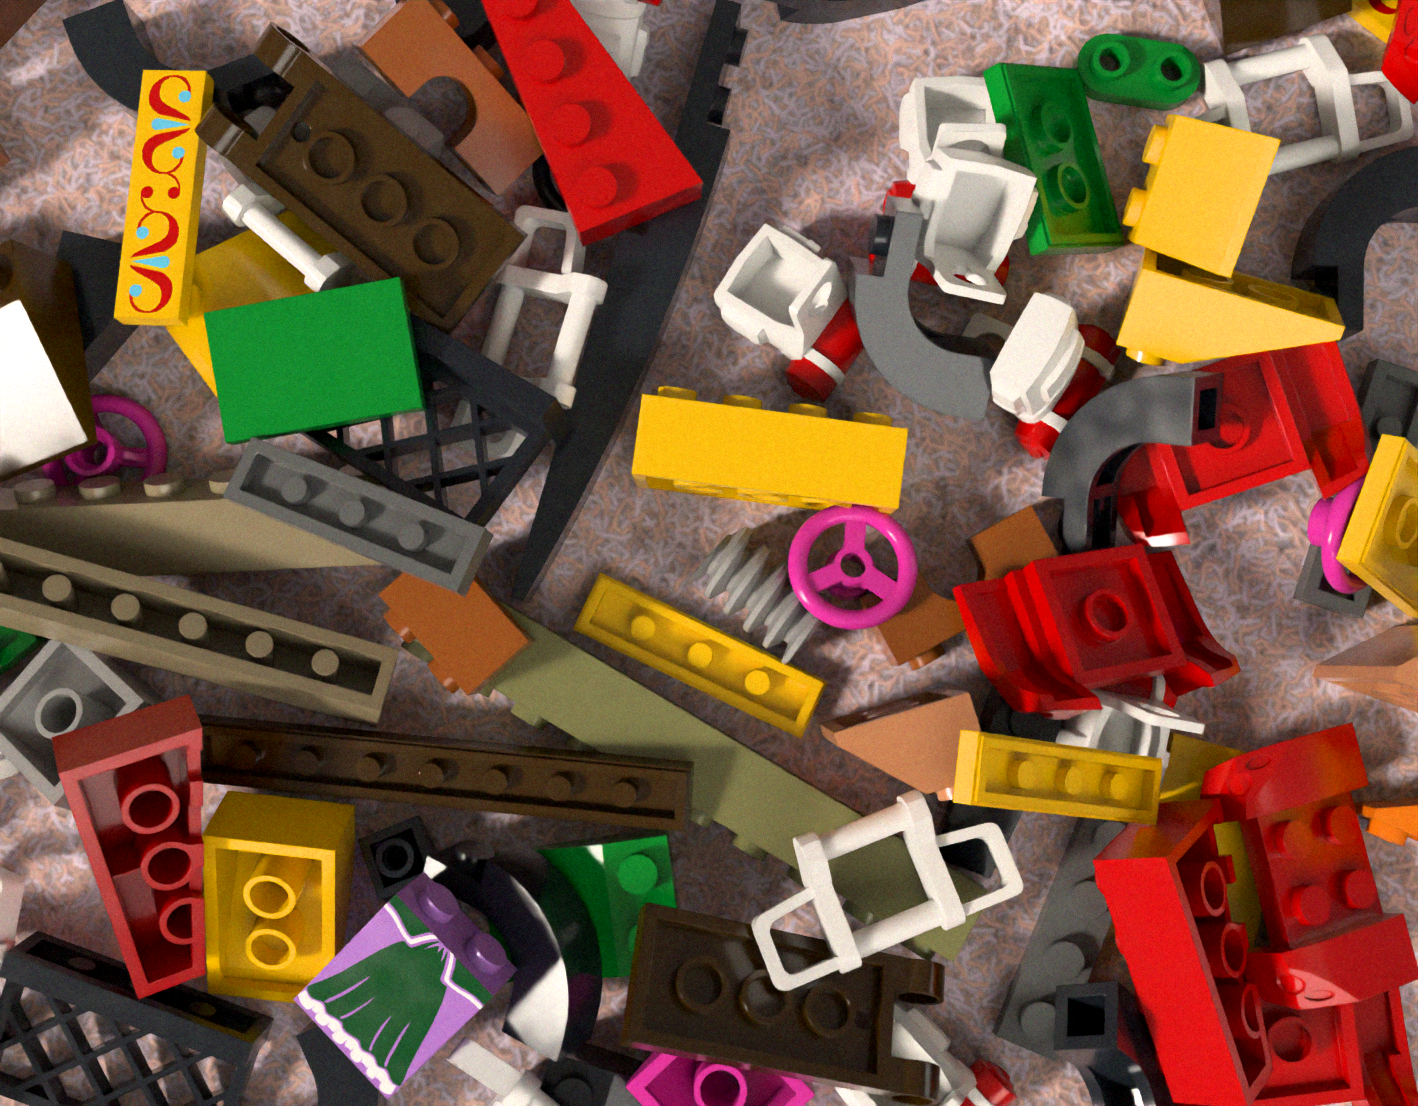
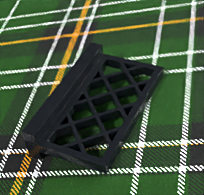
[300,283,573,528]
[0,930,274,1106]

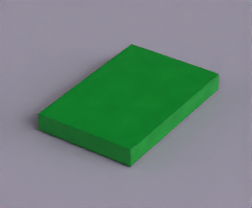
[983,62,1125,256]
[203,277,427,445]

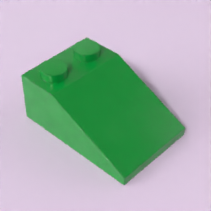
[488,829,680,983]

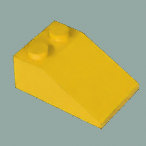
[1121,114,1281,278]
[164,210,339,397]
[1116,247,1345,366]
[202,791,355,1003]

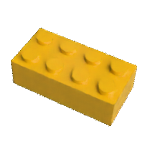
[631,386,908,515]

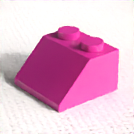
[625,1052,815,1106]

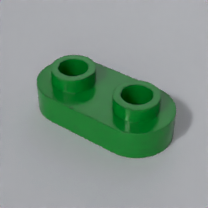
[1073,33,1201,111]

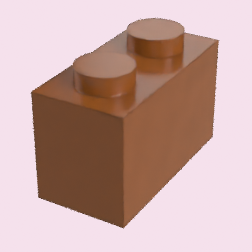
[378,573,536,696]

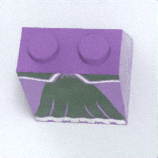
[293,872,518,1100]

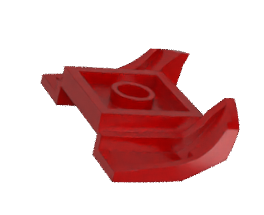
[1117,341,1374,546]
[952,543,1241,720]
[1199,722,1418,1010]
[1177,975,1418,1106]

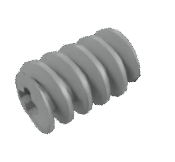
[688,527,830,665]

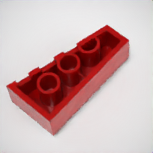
[480,0,703,247]
[51,694,205,1000]
[1092,798,1274,1106]

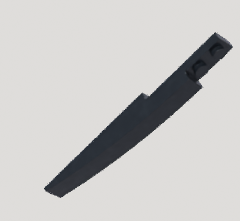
[511,0,749,603]

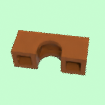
[354,0,543,197]
[856,505,1059,671]

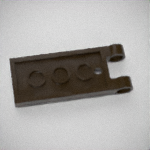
[194,22,528,335]
[620,902,945,1106]

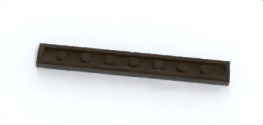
[197,714,694,832]

